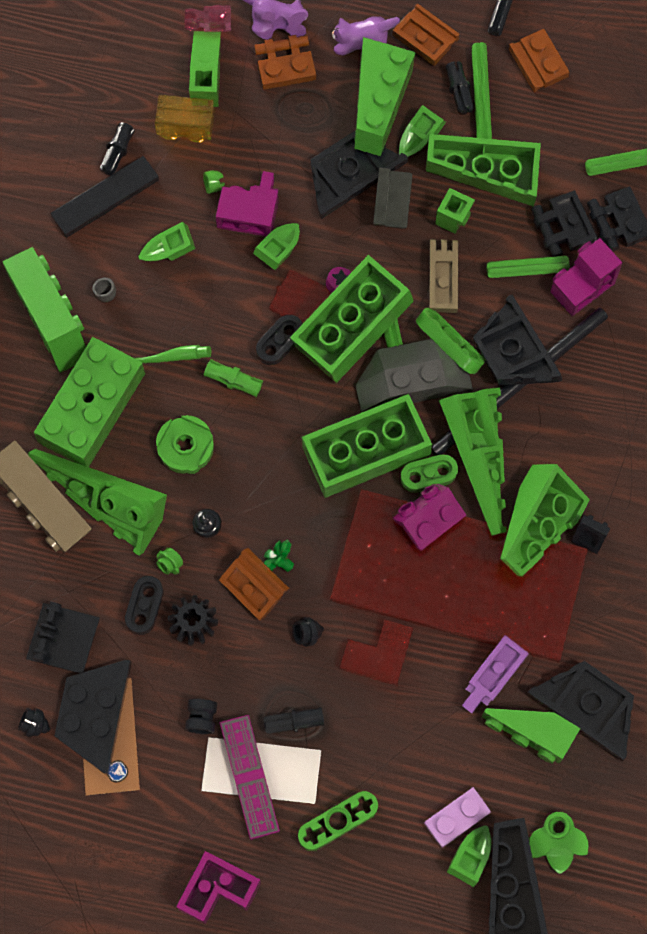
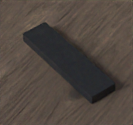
[50,156,159,238]

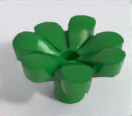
[264,539,294,572]

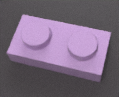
[424,787,491,849]

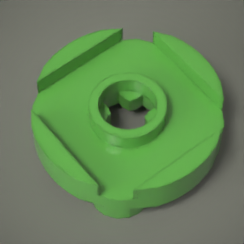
[156,415,214,474]

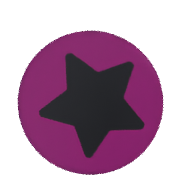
[326,267,351,293]

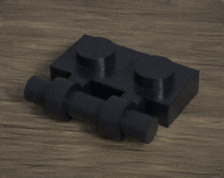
[587,186,647,252]
[531,190,597,257]

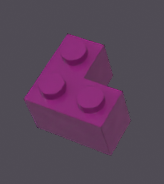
[551,238,622,316]
[176,851,261,925]

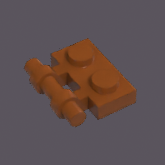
[254,34,316,90]

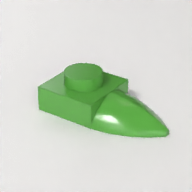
[399,105,446,157]
[139,222,196,261]
[253,223,300,270]
[447,825,491,887]

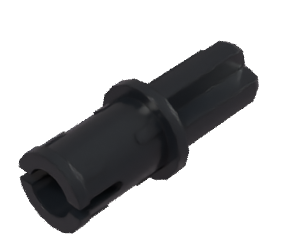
[445,61,473,115]
[100,122,135,176]
[264,707,324,734]

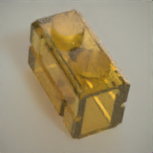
[155,95,215,142]

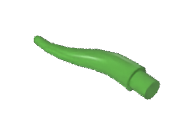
[135,345,212,363]

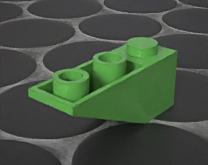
[189,31,221,107]
[482,708,580,764]

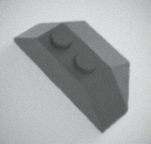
[356,339,473,413]

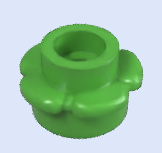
[156,548,183,575]

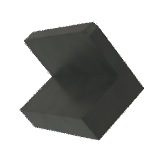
[373,168,412,229]

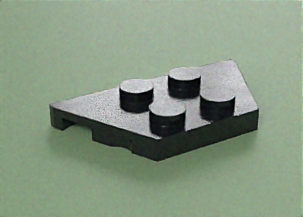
[310,131,408,219]
[473,295,562,385]
[54,660,132,775]
[527,661,634,762]

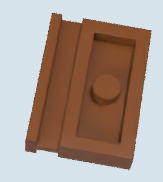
[392,3,460,66]
[509,29,570,93]
[219,548,290,621]

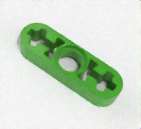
[416,308,485,374]
[298,791,378,851]

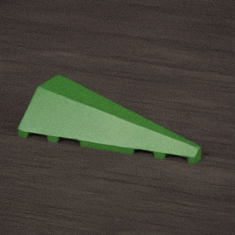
[439,387,507,536]
[28,449,167,556]

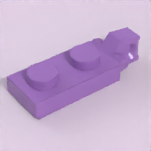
[462,635,529,713]

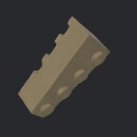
[0,440,92,554]

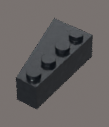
[489,818,548,934]

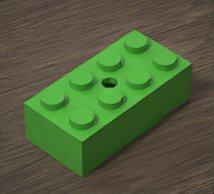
[290,255,414,383]
[34,337,145,467]
[302,394,432,498]

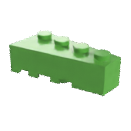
[354,37,415,156]
[426,134,541,207]
[2,247,86,373]

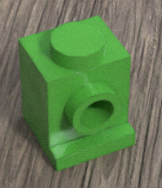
[435,188,475,234]

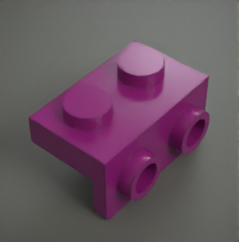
[393,484,466,550]

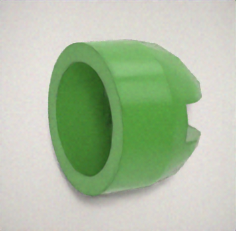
[203,170,225,194]

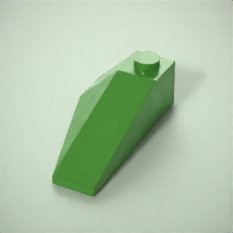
[501,464,590,576]

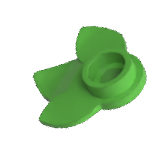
[529,812,589,874]

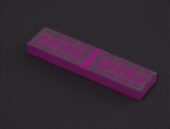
[220,715,280,840]

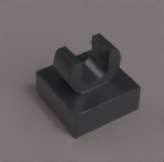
[571,515,610,554]

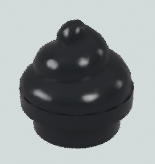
[192,509,222,538]
[292,617,324,647]
[18,708,51,738]

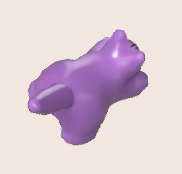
[243,0,308,39]
[332,16,400,55]

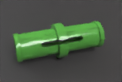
[204,359,263,397]

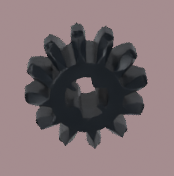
[168,595,218,646]

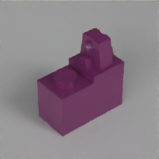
[216,171,279,236]

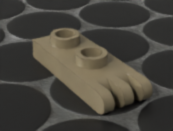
[429,239,458,313]

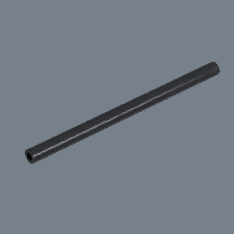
[431,307,608,456]

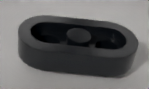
[256,315,303,365]
[125,576,164,635]

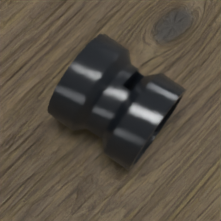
[185,699,218,734]

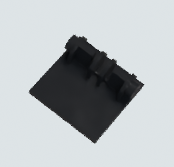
[26,602,100,673]

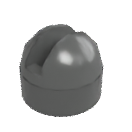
[92,277,116,303]

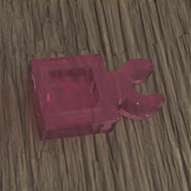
[185,5,231,32]

